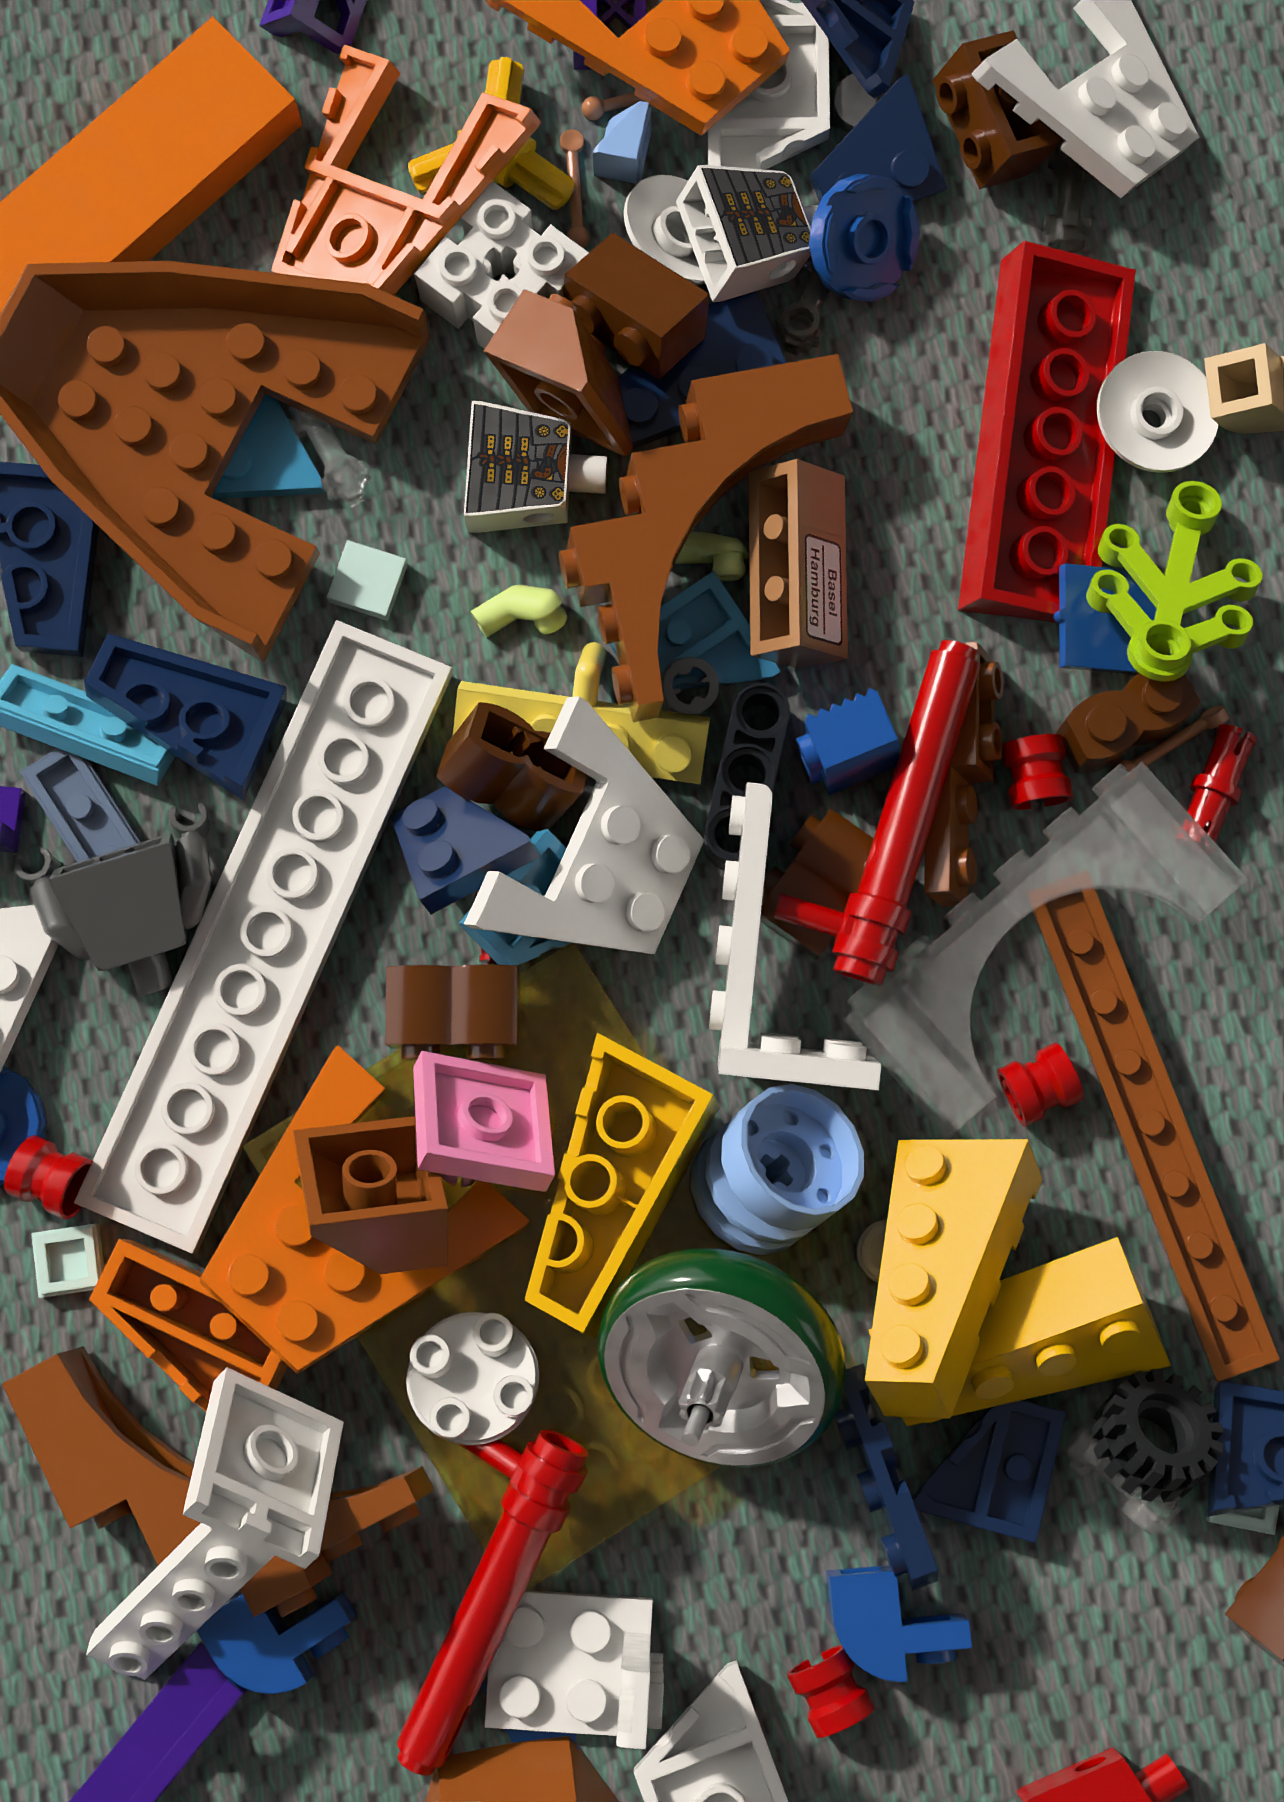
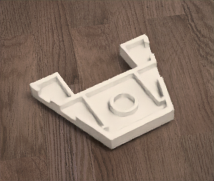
[972,0,1200,198]
[464,696,704,954]

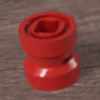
[1002,734,1074,810]
[997,1042,1084,1127]
[4,1135,93,1220]
[786,1645,876,1738]

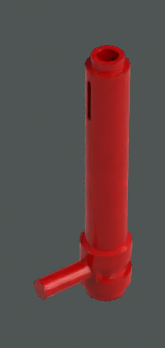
[774,640,980,986]
[396,1430,589,1776]

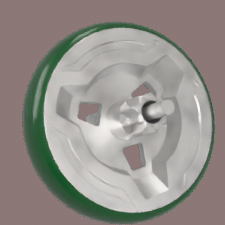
[598,1248,846,1468]

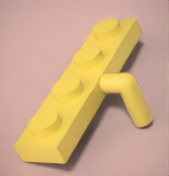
[453,642,710,784]

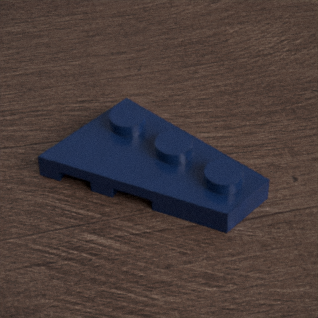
[618,291,786,449]
[84,633,287,800]

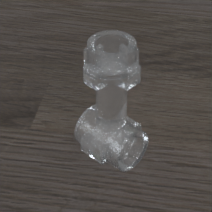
[289,406,371,507]
[1062,1423,1184,1535]

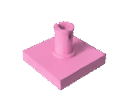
[413,1051,555,1192]

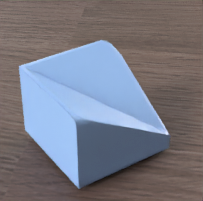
[593,101,652,184]

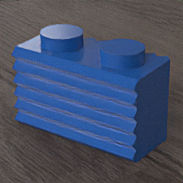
[796,688,900,795]

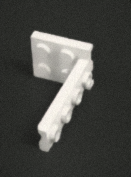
[709,782,881,1090]
[86,1367,344,1680]
[485,1590,664,1749]

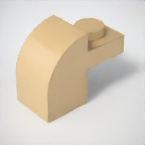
[1204,343,1284,434]

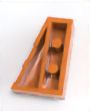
[89,1239,288,1412]

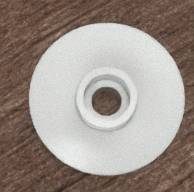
[624,175,706,285]
[1097,351,1218,473]

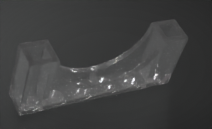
[844,762,1248,1139]

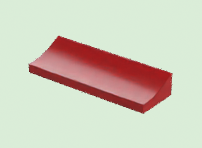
[958,240,1136,624]

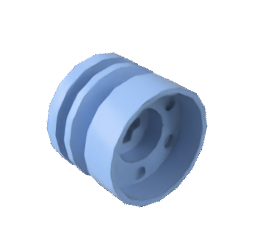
[690,1084,864,1255]

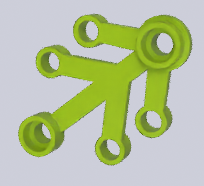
[1086,481,1263,682]

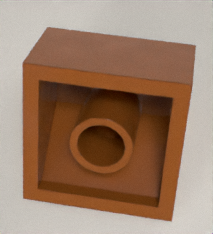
[483,289,633,457]
[293,1116,448,1274]

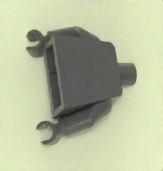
[14,803,212,995]

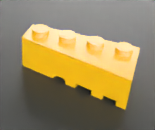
[525,1033,720,1338]
[865,1139,1043,1419]
[869,1237,1171,1426]

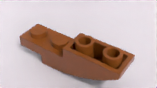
[924,641,1003,907]

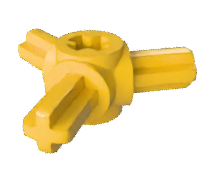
[408,57,575,210]

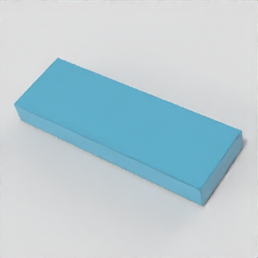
[0,664,176,786]

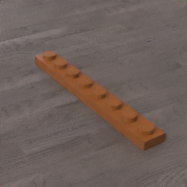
[1027,870,1280,1382]

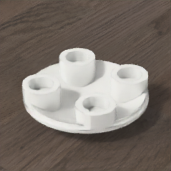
[406,1312,539,1445]

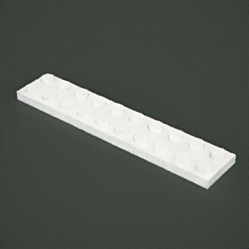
[74,620,453,1254]

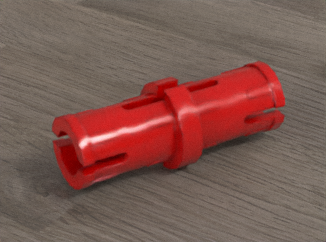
[1174,724,1258,856]

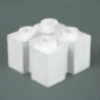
[414,181,589,349]

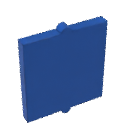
[1054,563,1156,675]

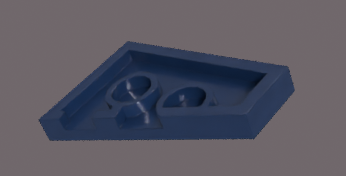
[0,462,99,657]
[834,1363,938,1591]
[1207,1381,1284,1517]

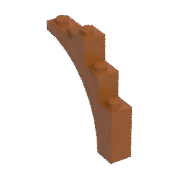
[559,354,853,722]
[2,1346,434,1617]

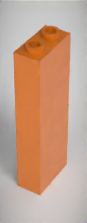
[0,16,303,314]

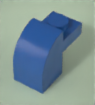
[826,1565,972,1682]
[197,1592,357,1694]

